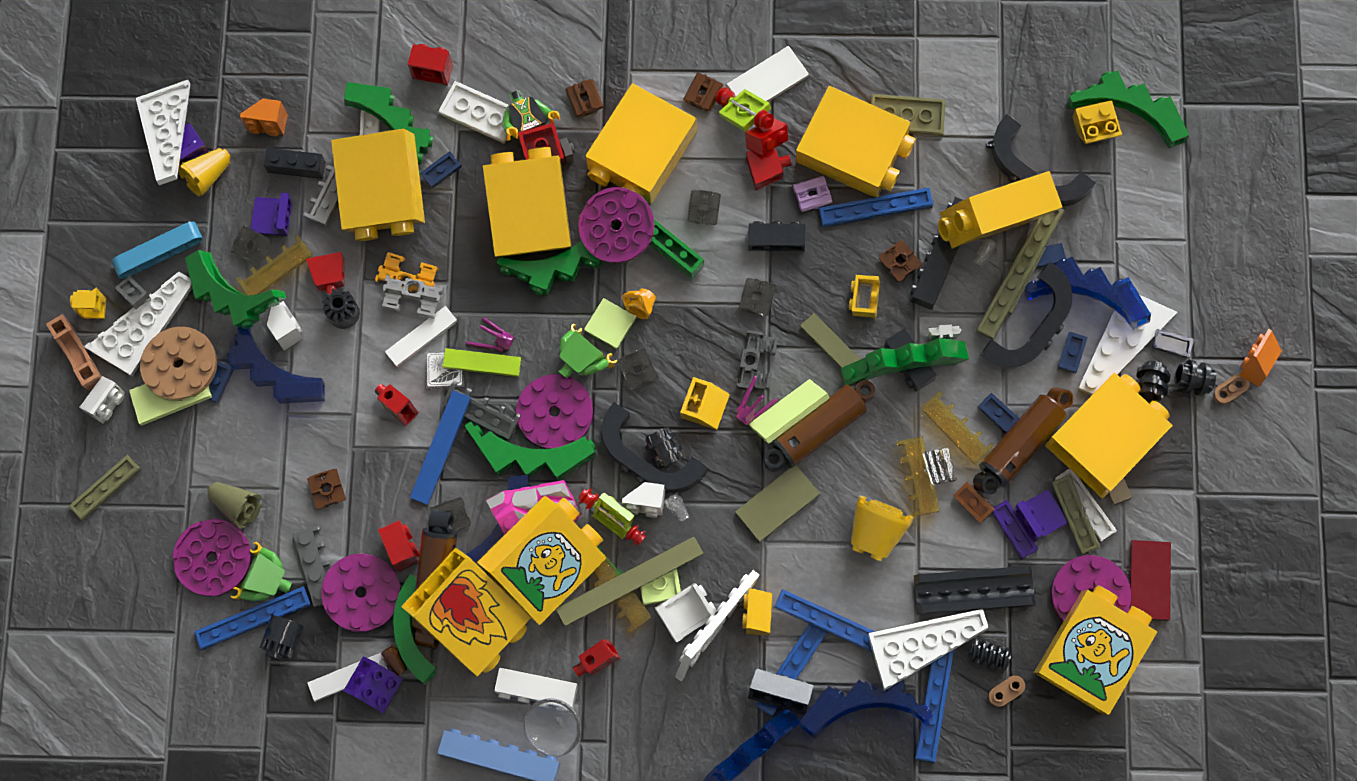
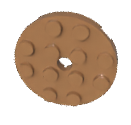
[140,327,217,401]

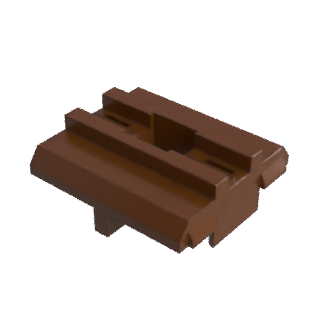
[683,73,723,112]
[565,79,604,117]
[878,240,922,282]
[307,469,346,509]

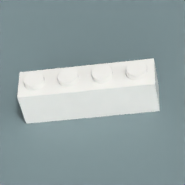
[494,668,578,711]

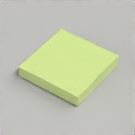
[584,298,636,349]
[641,569,681,606]

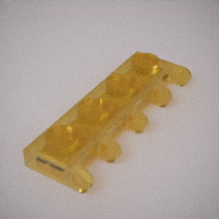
[236,235,313,295]
[921,391,994,464]
[896,436,940,517]
[593,554,651,633]

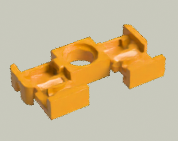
[375,252,439,293]

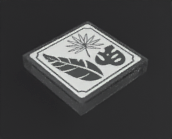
[425,351,465,390]

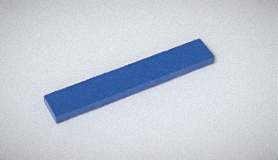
[819,188,933,227]
[410,390,471,505]
[194,586,311,650]
[774,589,876,653]
[755,624,828,717]
[915,650,954,763]

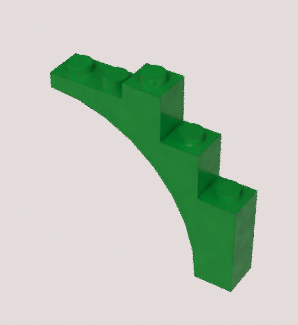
[1067,70,1189,148]
[344,82,433,177]
[497,222,617,295]
[185,250,286,329]
[841,338,969,386]

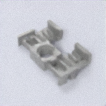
[382,275,444,319]

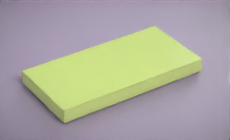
[749,379,830,444]
[129,384,212,426]

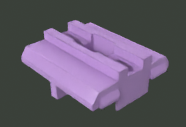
[793,176,833,212]

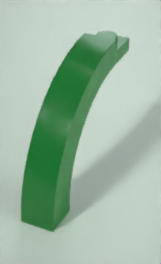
[393,574,438,686]

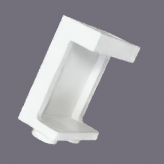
[655,583,717,642]

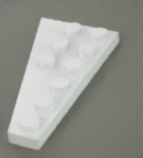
[136,80,190,185]
[84,272,192,376]

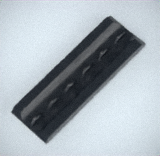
[913,566,1035,615]

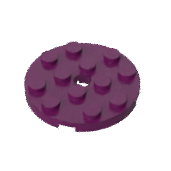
[579,187,655,263]
[516,374,593,449]
[173,519,252,597]
[321,554,400,632]
[1051,555,1131,622]

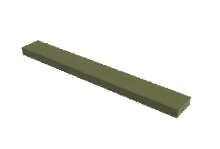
[976,208,1064,340]
[556,537,704,627]

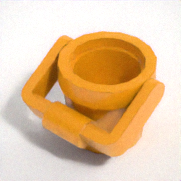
[622,288,656,320]

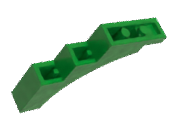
[465,422,597,481]

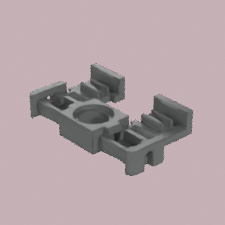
[737,330,778,390]

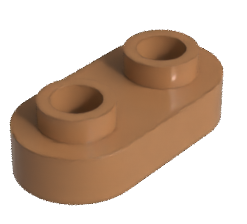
[1213,374,1250,405]
[988,676,1025,707]

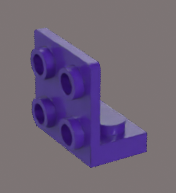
[179,123,209,166]
[250,193,293,236]
[1015,490,1068,542]
[343,656,403,713]

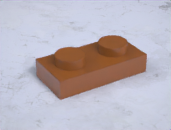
[953,482,995,523]

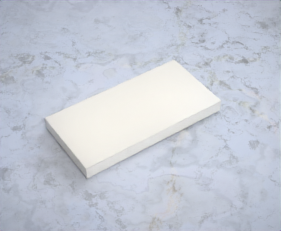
[727,46,809,102]
[438,81,508,144]

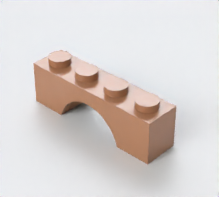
[46,314,102,392]

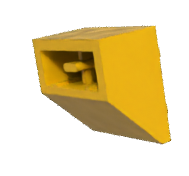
[1072,101,1122,144]
[680,377,730,430]
[743,589,772,636]

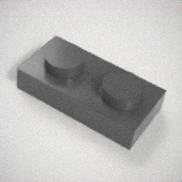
[115,276,150,310]

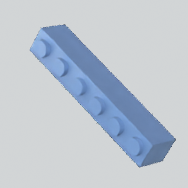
[437,728,560,781]

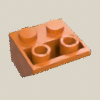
[240,99,288,136]
[1239,329,1282,387]

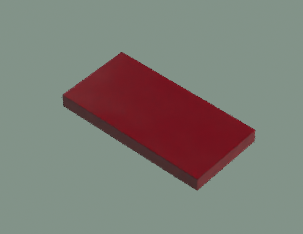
[1130,540,1171,621]

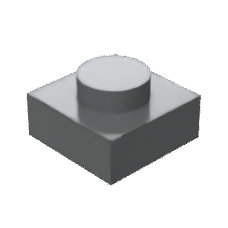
[560,137,576,163]

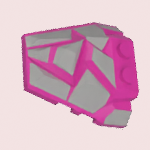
[486,480,582,535]

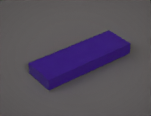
[992,500,1039,560]

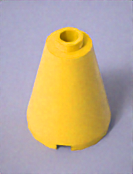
[178,148,231,196]

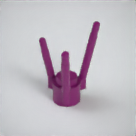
[466,317,514,353]
[736,376,777,426]

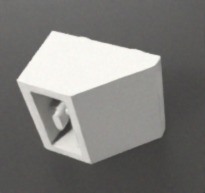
[267,301,303,351]
[80,376,125,424]
[622,482,665,518]

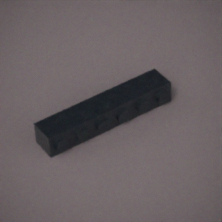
[910,197,963,310]

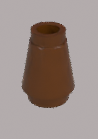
[381,645,407,675]

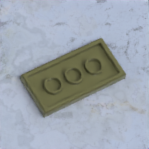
[871,94,946,136]
[735,465,820,543]

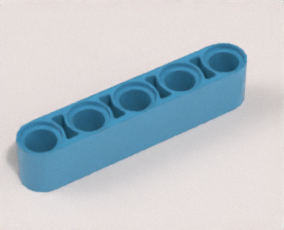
[111,222,203,279]

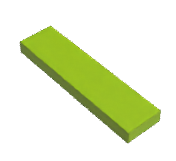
[443,348,521,377]

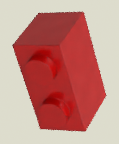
[745,119,788,155]

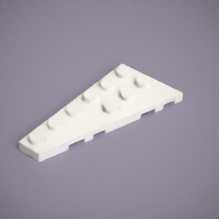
[1078,288,1177,396]
[675,570,759,681]
[868,609,988,691]

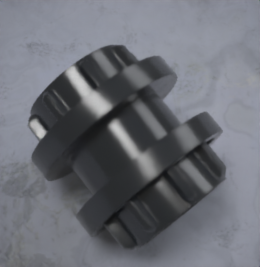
[1174,360,1216,396]
[1136,361,1171,402]
[644,427,683,468]

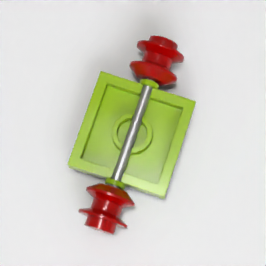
[715,87,774,132]
[578,488,646,546]

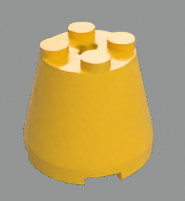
[851,495,914,561]

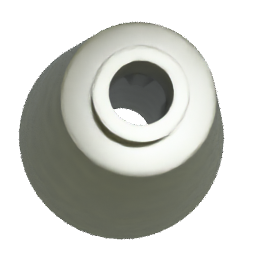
[207,482,262,529]

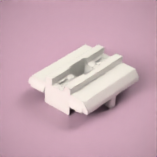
[927,324,961,340]

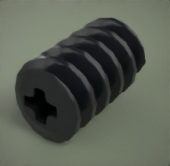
[968,637,1012,673]

